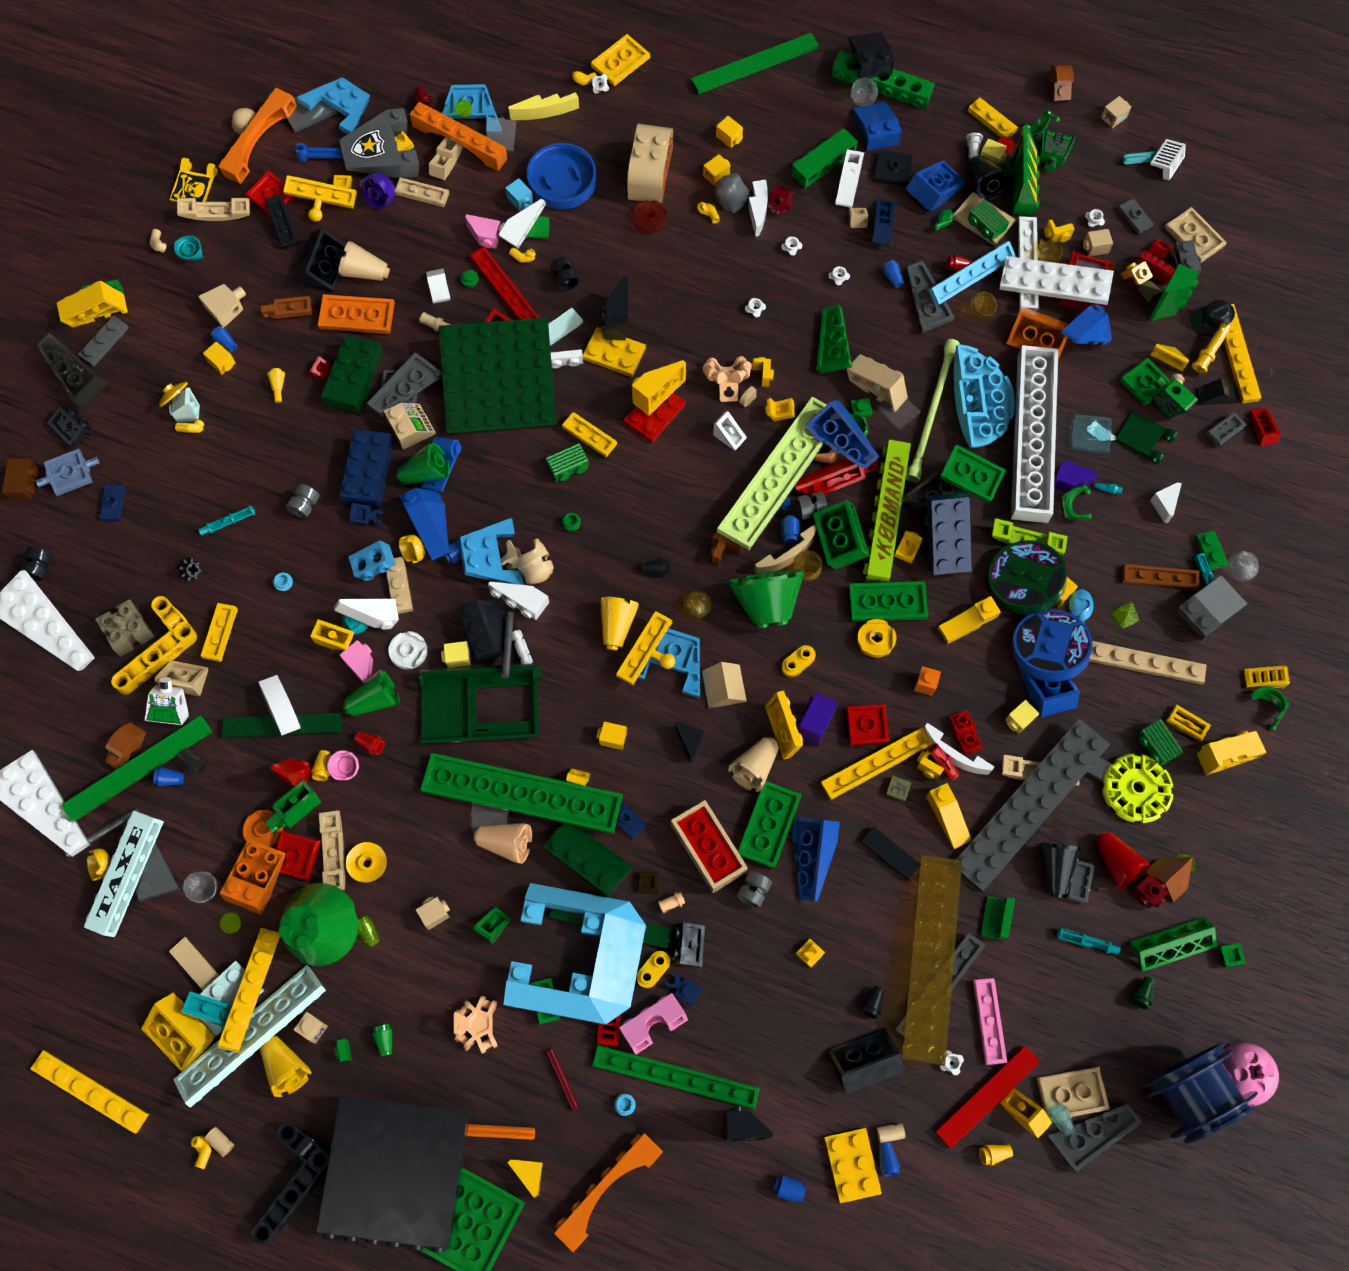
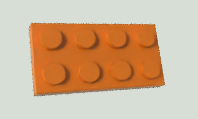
[318,294,395,334]

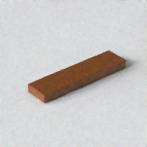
[1122,564,1199,590]

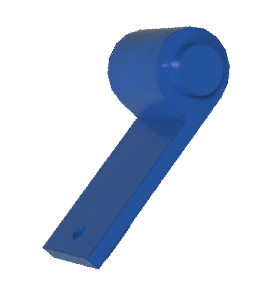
[422,437,461,492]

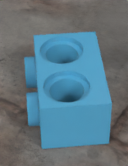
[348,540,396,581]

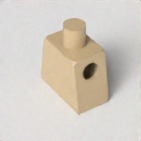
[198,284,246,328]

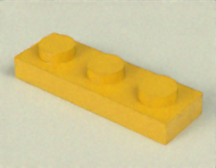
[968,97,1018,138]
[562,412,617,457]
[201,603,238,662]

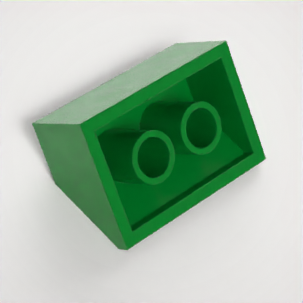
[1149,264,1199,321]

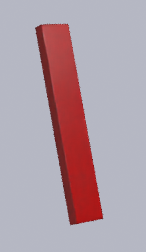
[470,246,540,320]
[935,1046,1040,1149]

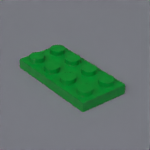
[849,581,928,622]
[738,781,802,869]

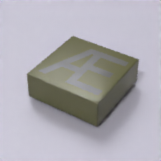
[886,776,912,802]

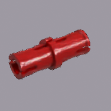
[928,743,960,780]

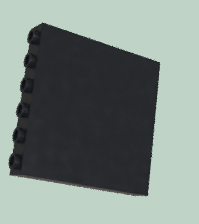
[317,1096,471,1253]

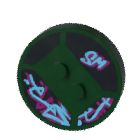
[988,540,1067,615]

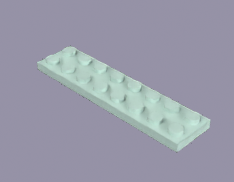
[173,965,326,1107]

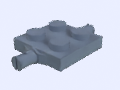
[36,449,100,496]

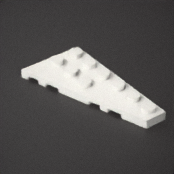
[0,570,95,671]
[0,750,90,857]

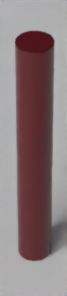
[546,1049,579,1111]

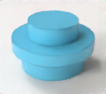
[273,573,293,591]
[614,1094,636,1116]

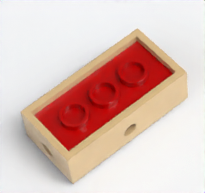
[671,800,748,893]

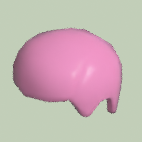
[327,751,359,780]

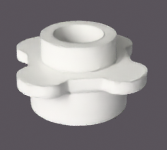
[591,74,609,93]
[1085,209,1105,227]
[781,237,802,256]
[829,266,850,286]
[745,298,766,317]
[940,1051,964,1075]

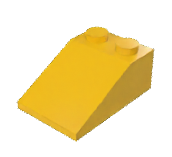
[632,360,686,416]

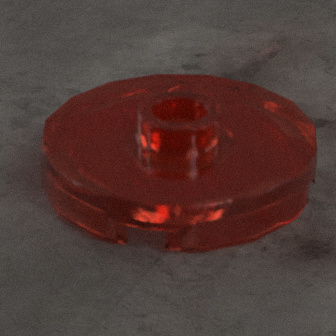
[633,200,668,233]

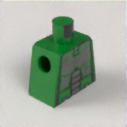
[1039,129,1076,172]
[1152,376,1198,420]

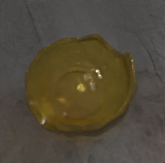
[1037,239,1064,263]
[970,291,998,319]
[794,550,822,581]
[681,590,712,619]

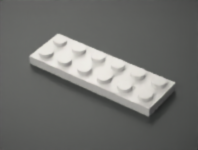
[1000,256,1114,305]

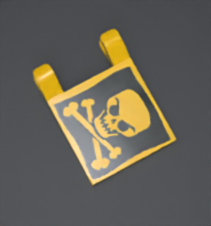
[169,158,218,203]

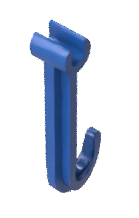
[295,143,343,162]

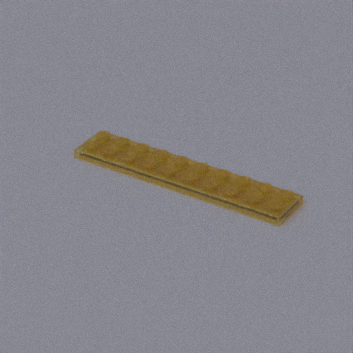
[902,855,962,1066]

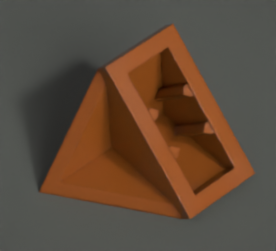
[1145,857,1193,903]

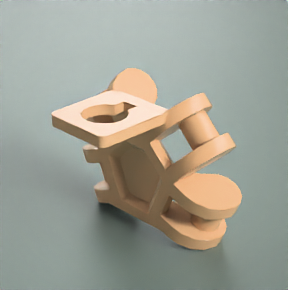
[703,356,752,402]
[454,996,498,1054]

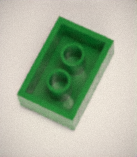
[813,500,870,570]

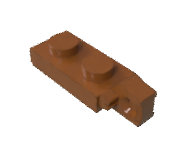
[261,296,312,319]

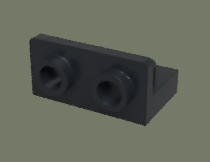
[47,406,93,447]
[670,922,705,968]

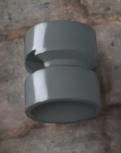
[286,483,320,519]
[796,491,827,521]
[737,870,773,908]

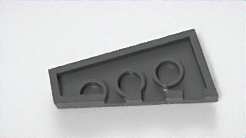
[906,261,955,333]
[367,353,443,417]
[123,823,180,901]
[1047,1104,1142,1173]

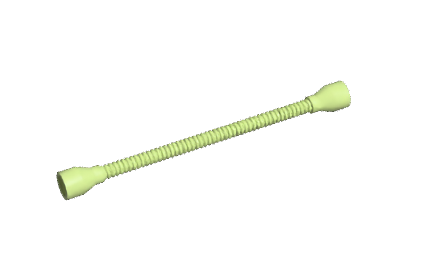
[906,339,960,483]

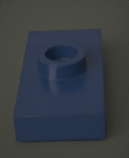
[100,484,126,522]
[616,802,647,840]

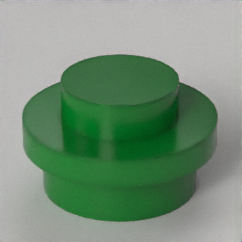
[461,270,479,288]
[562,513,581,531]

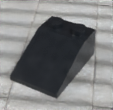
[848,32,895,79]
[601,275,628,341]

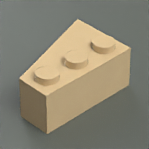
[847,354,908,413]

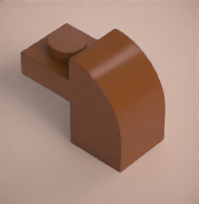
[1050,64,1074,101]
[710,531,743,566]
[105,723,146,769]

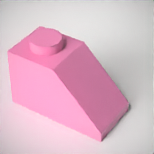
[465,214,501,249]
[340,640,373,683]

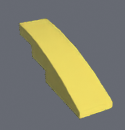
[508,92,579,120]

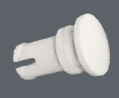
[966,133,983,161]

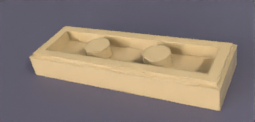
[395,177,449,207]
[169,937,220,991]

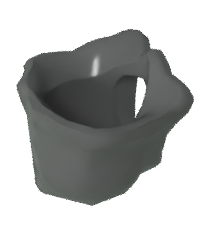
[714,172,753,213]

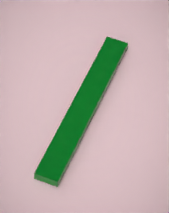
[691,33,819,95]
[61,716,213,823]
[592,1045,760,1110]

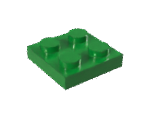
[1120,358,1171,406]

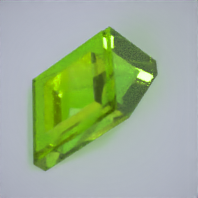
[1113,601,1139,629]

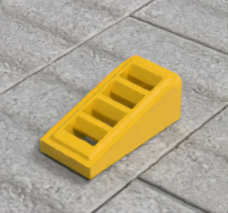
[1244,666,1290,688]

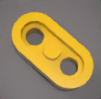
[781,645,816,678]
[637,951,670,989]

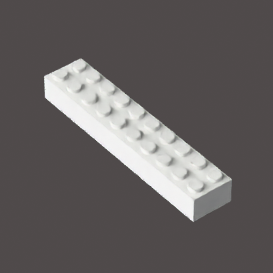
[1011,345,1058,523]

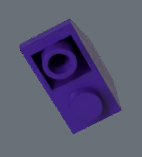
[1054,460,1098,492]

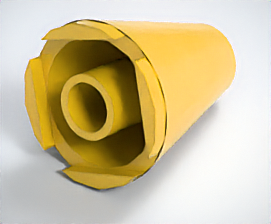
[600,597,639,651]
[259,1036,312,1097]

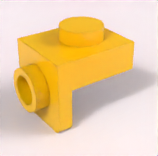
[1044,220,1074,244]
[1120,261,1153,285]
[752,357,774,387]
[765,398,795,422]
[894,531,923,564]
[917,750,944,780]

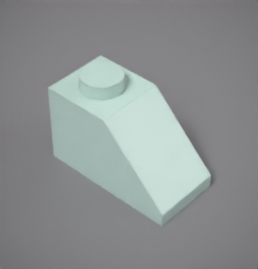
[169,388,200,422]

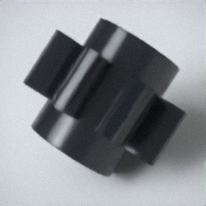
[175,557,201,581]

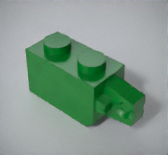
[265,780,322,833]

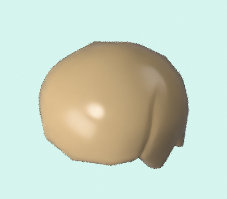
[232,108,256,134]

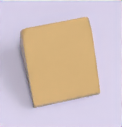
[849,208,868,228]

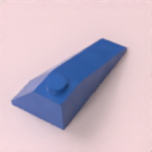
[1061,304,1112,345]
[806,400,879,469]
[399,488,449,561]
[792,816,840,902]

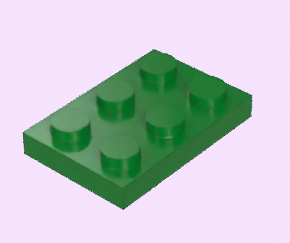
[939,445,1006,503]

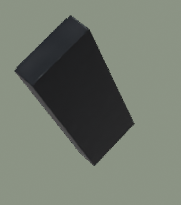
[265,194,299,249]
[861,827,921,881]

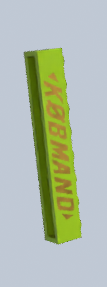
[863,440,911,583]

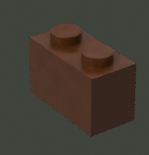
[2,459,38,501]

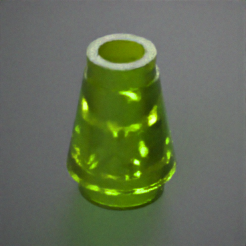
[358,916,380,947]

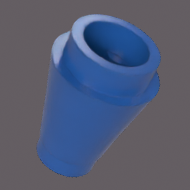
[882,260,904,288]
[210,326,237,353]
[153,767,185,787]
[879,1142,901,1177]

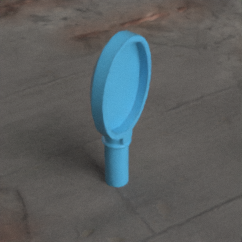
[1068,589,1094,624]

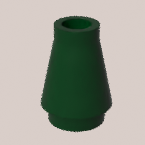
[1132,977,1156,1009]

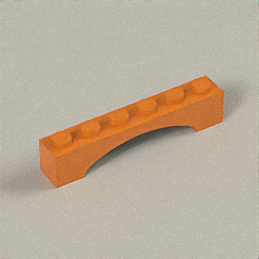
[218,88,297,185]
[410,102,507,171]
[554,1133,663,1252]

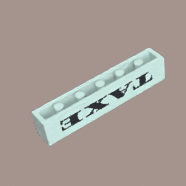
[84,811,164,937]

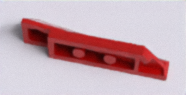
[794,458,880,496]

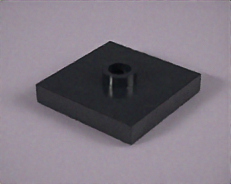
[874,149,913,187]

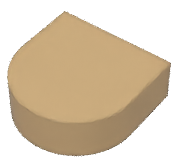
[739,386,756,407]

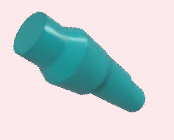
[1094,483,1123,494]

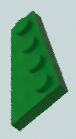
[817,304,852,374]

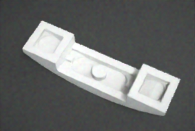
[924,723,994,775]

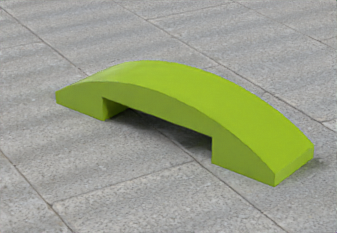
[991,518,1068,555]

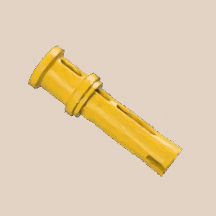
[1191,323,1231,374]

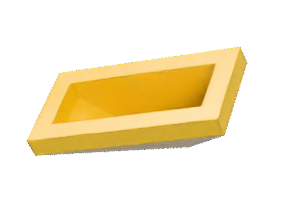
[1150,344,1189,372]
[507,1160,543,1198]

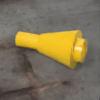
[267,368,285,403]

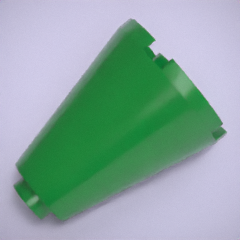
[396,443,450,485]
[343,670,400,716]

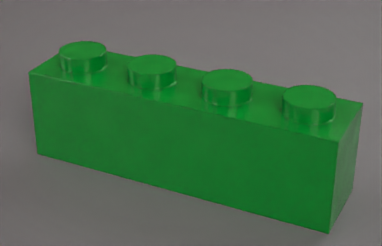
[791,129,858,188]

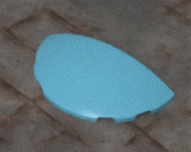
[954,345,1015,448]

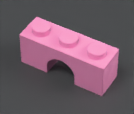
[619,993,688,1055]

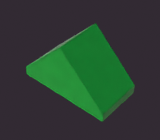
[473,907,511,945]

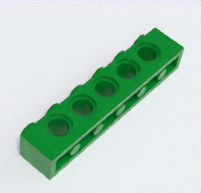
[831,50,935,109]

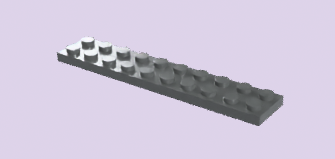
[952,719,1110,892]

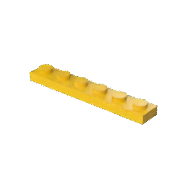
[1224,304,1262,403]
[821,727,933,801]
[218,928,280,1053]
[31,1050,149,1133]

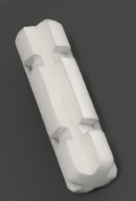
[512,630,533,664]

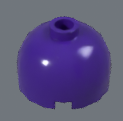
[360,173,395,210]

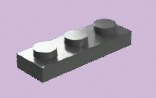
[77,316,129,367]

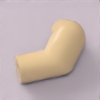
[150,229,167,253]

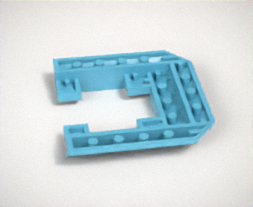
[503,883,646,1025]

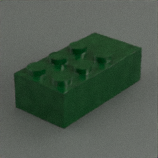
[321,334,383,415]

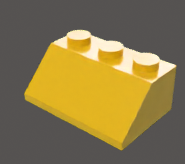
[141,993,215,1072]

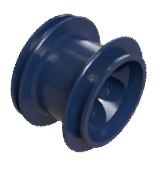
[1142,1042,1258,1144]

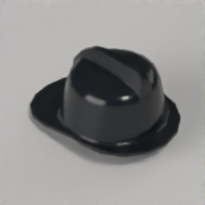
[1192,299,1235,334]

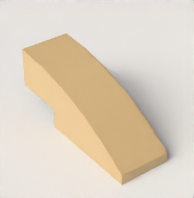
[429,137,463,180]

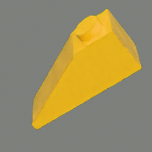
[926,783,972,850]

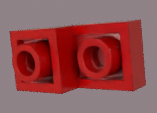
[949,711,983,756]

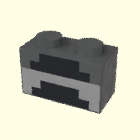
[1170,240,1201,279]

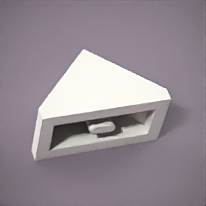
[426,268,451,304]
[713,411,747,450]
[1150,483,1182,523]

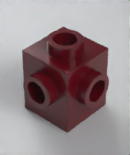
[767,185,794,214]
[1131,874,1168,909]

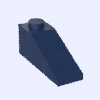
[872,199,894,245]

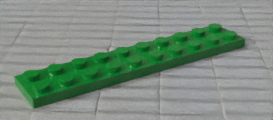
[421,753,623,834]

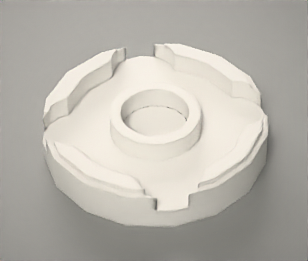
[388,631,427,669]

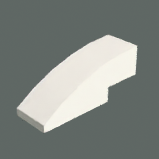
[748,180,768,237]
[259,675,300,735]

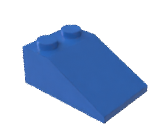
[853,102,902,151]
[906,160,967,212]
[1018,666,1080,718]

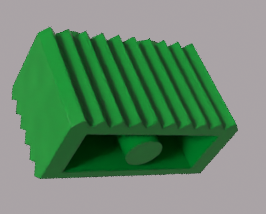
[967,199,1009,242]
[545,443,589,482]
[1137,719,1184,766]

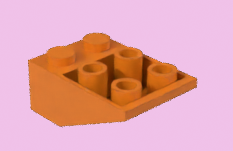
[220,839,286,915]

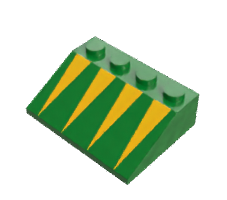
[1012,125,1040,217]

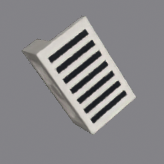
[1150,139,1186,180]

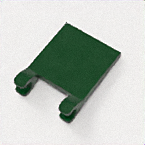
[1115,412,1177,464]

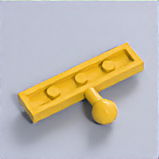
[283,175,357,222]
[616,611,675,686]

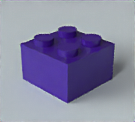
[796,693,838,747]

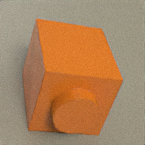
[914,666,941,696]

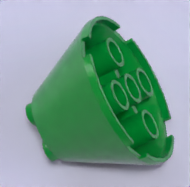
[727,569,804,628]
[279,883,359,966]

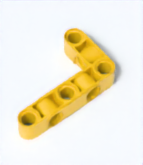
[111,596,197,695]

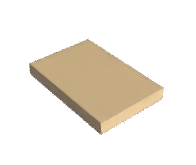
[953,192,1016,246]
[1164,207,1227,263]
[1036,1067,1110,1121]

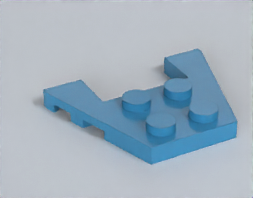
[297,77,370,135]
[436,84,502,136]
[459,518,524,585]
[638,629,700,698]

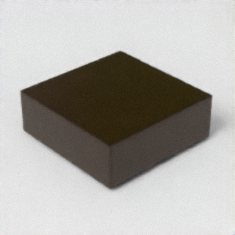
[638,872,659,894]

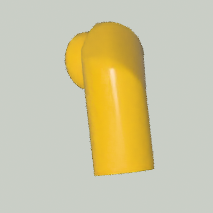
[572,71,597,86]
[697,202,720,223]
[509,247,536,263]
[175,420,204,433]
[191,1136,212,1169]

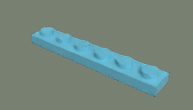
[928,241,1016,305]

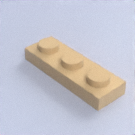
[387,557,413,614]

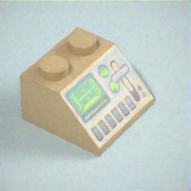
[384,403,436,450]

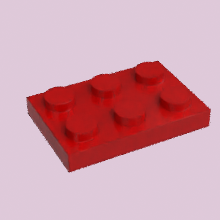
[624,393,686,443]

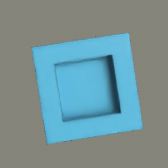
[505,179,533,211]

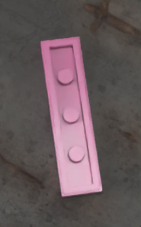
[973,978,1007,1065]

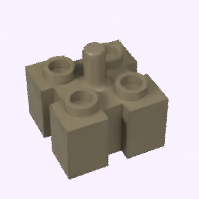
[95,599,155,657]

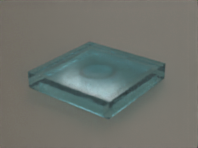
[1072,414,1112,454]

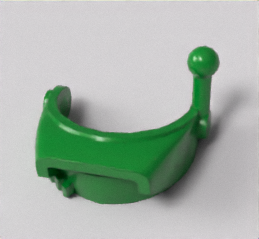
[1021,110,1060,140]
[1062,485,1092,520]
[1249,686,1290,731]

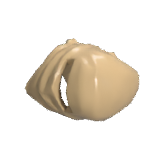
[500,539,554,585]

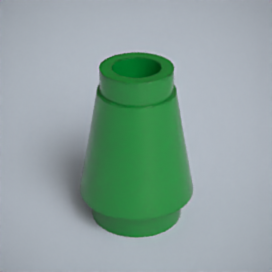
[372,1024,393,1056]

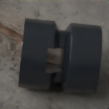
[550,257,579,291]
[18,546,53,581]

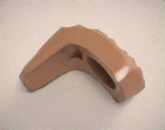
[814,449,839,464]

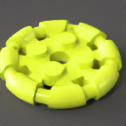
[1102,754,1173,823]

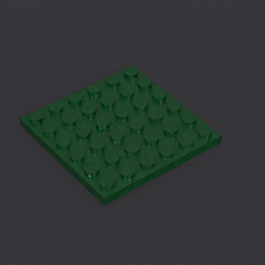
[439,318,557,435]

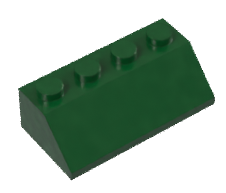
[544,824,633,898]

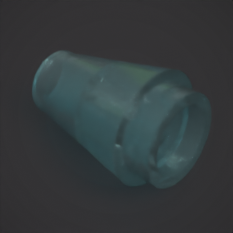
[1048,1102,1076,1137]

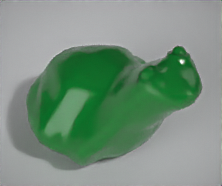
[932,209,953,231]

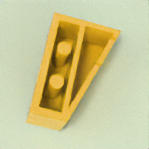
[57,281,128,327]
[1196,731,1266,775]

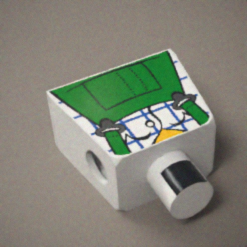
[145,677,189,725]

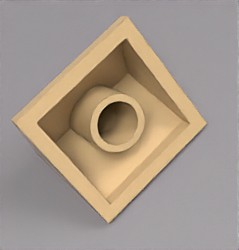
[155,661,208,696]
[702,662,747,708]

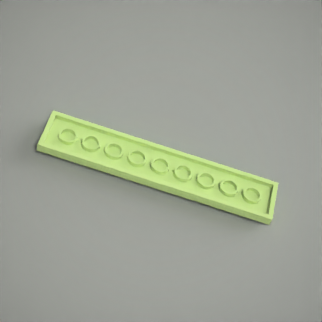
[717,397,827,550]

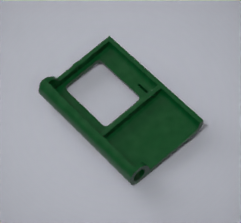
[419,663,541,744]

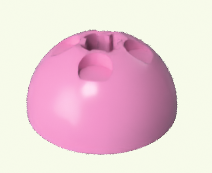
[1222,1042,1279,1106]

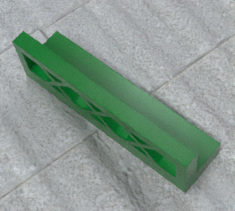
[1130,916,1217,972]

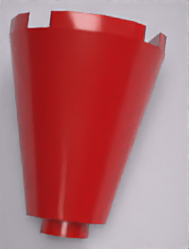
[1096,832,1151,889]

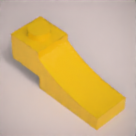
[938,596,1001,644]

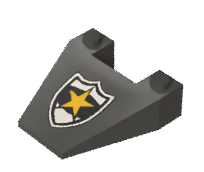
[339,108,419,178]

